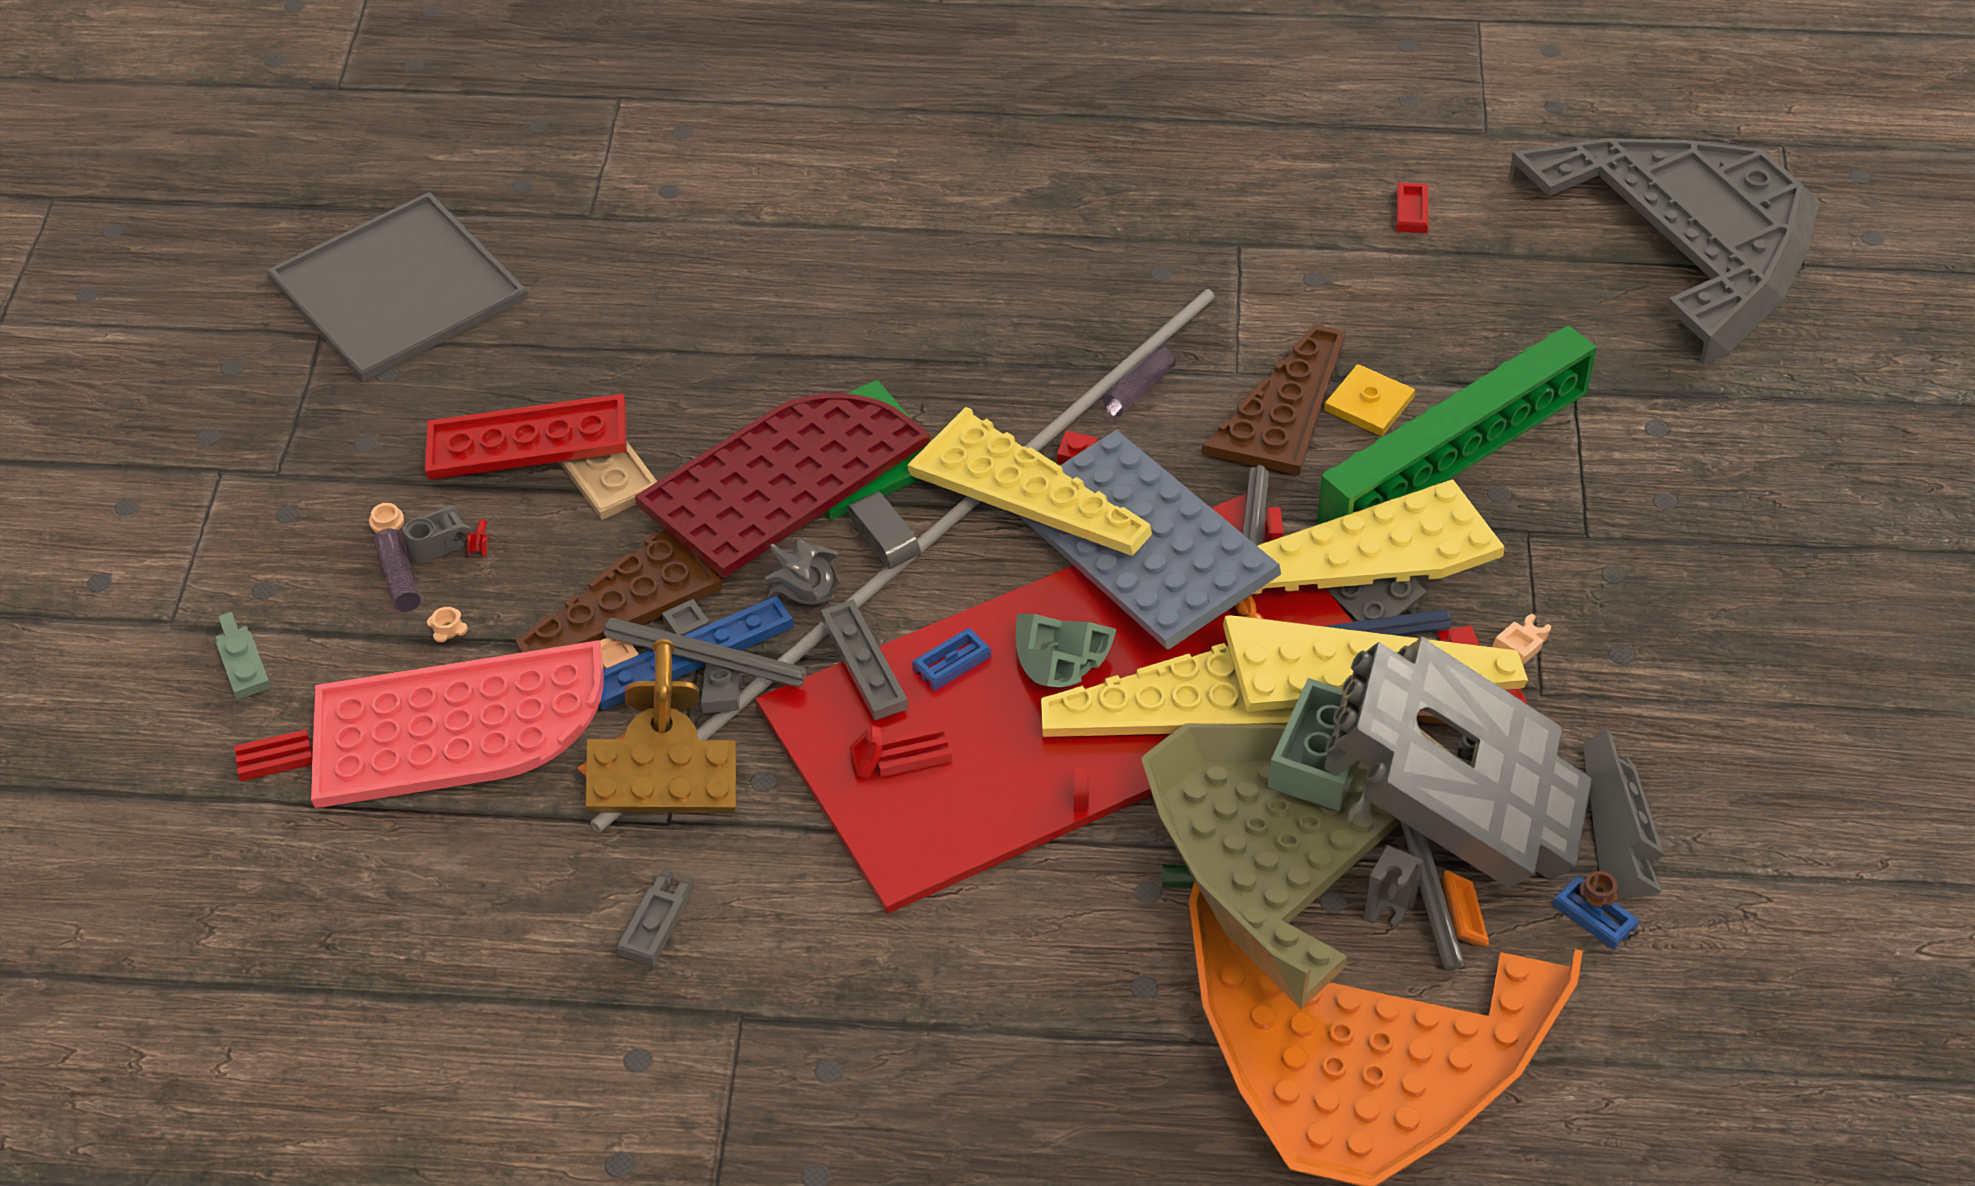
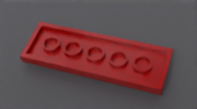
[425,393,627,480]

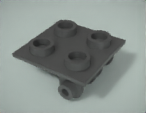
[1328,576,1427,621]

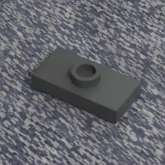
[701,664,742,714]

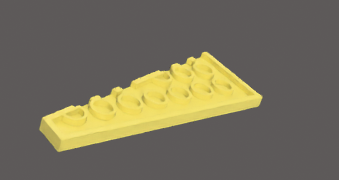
[1223,616,1528,712]

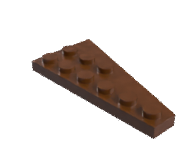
[516,529,723,653]

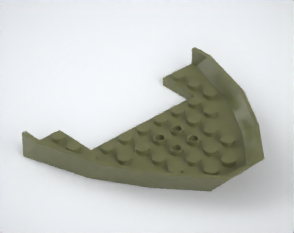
[1141,723,1472,1009]

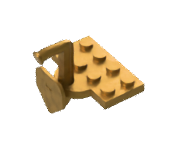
[586,639,736,813]

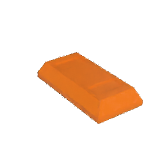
[1441,870,1489,947]

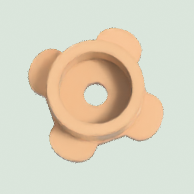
[427,607,467,642]

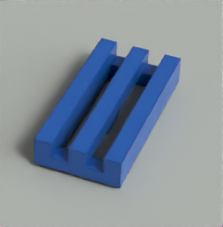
[912,627,991,691]
[1553,876,1639,950]

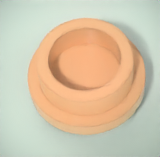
[369,503,404,535]

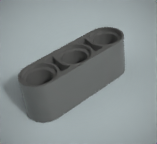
[847,492,921,569]

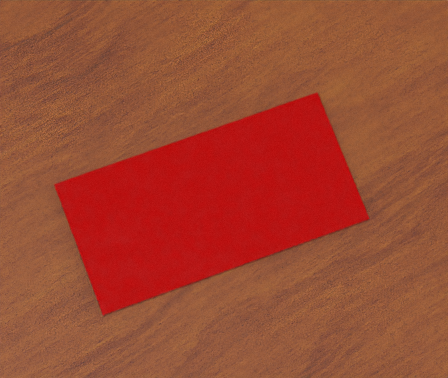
[755,493,1353,914]

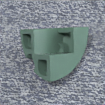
[1016,613,1116,687]

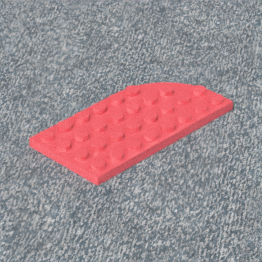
[311,640,604,808]

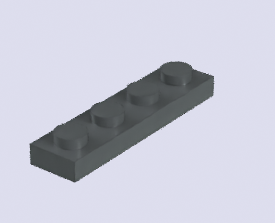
[820,599,908,720]

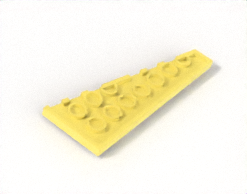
[907,407,1152,556]

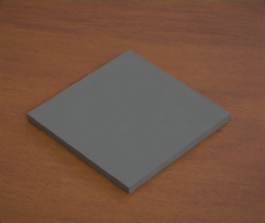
[267,192,529,382]

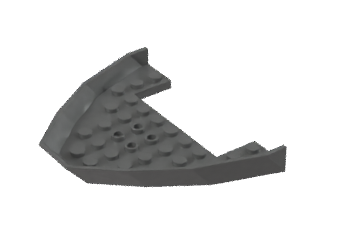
[1508,138,1819,365]

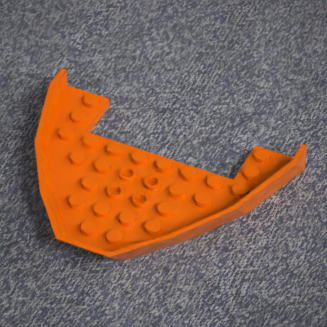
[1189,881,1583,1186]

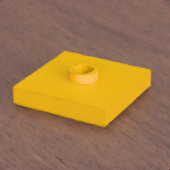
[1324,364,1415,436]

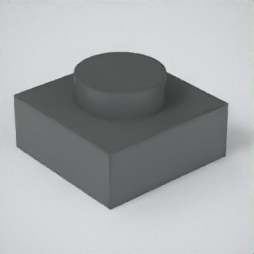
[662,599,710,636]

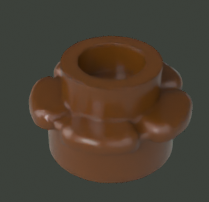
[1580,871,1618,907]

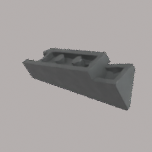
[1583,729,1664,899]

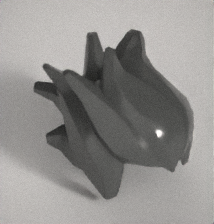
[765,538,841,605]

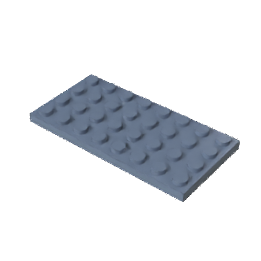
[1017,430,1282,650]

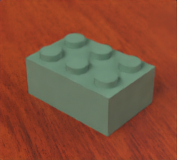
[1267,678,1360,811]

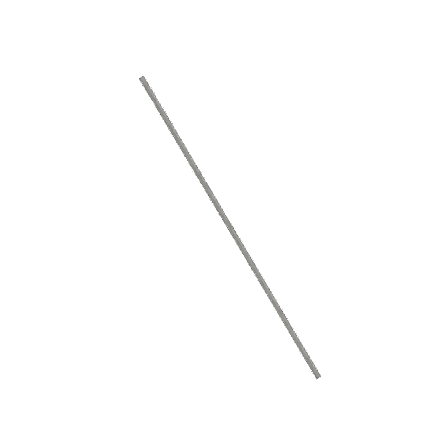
[590,289,1214,833]

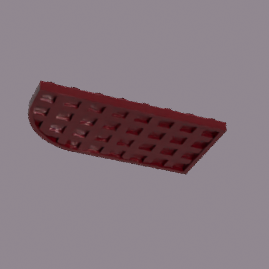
[635,393,930,578]

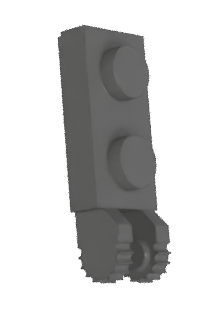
[617,869,695,966]

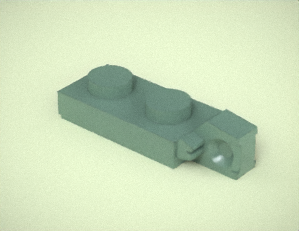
[216,612,271,700]

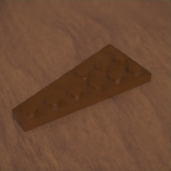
[1202,324,1346,475]

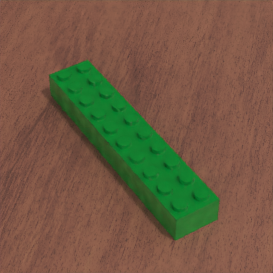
[1317,325,1597,524]

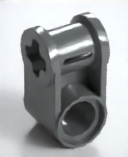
[403,506,474,563]

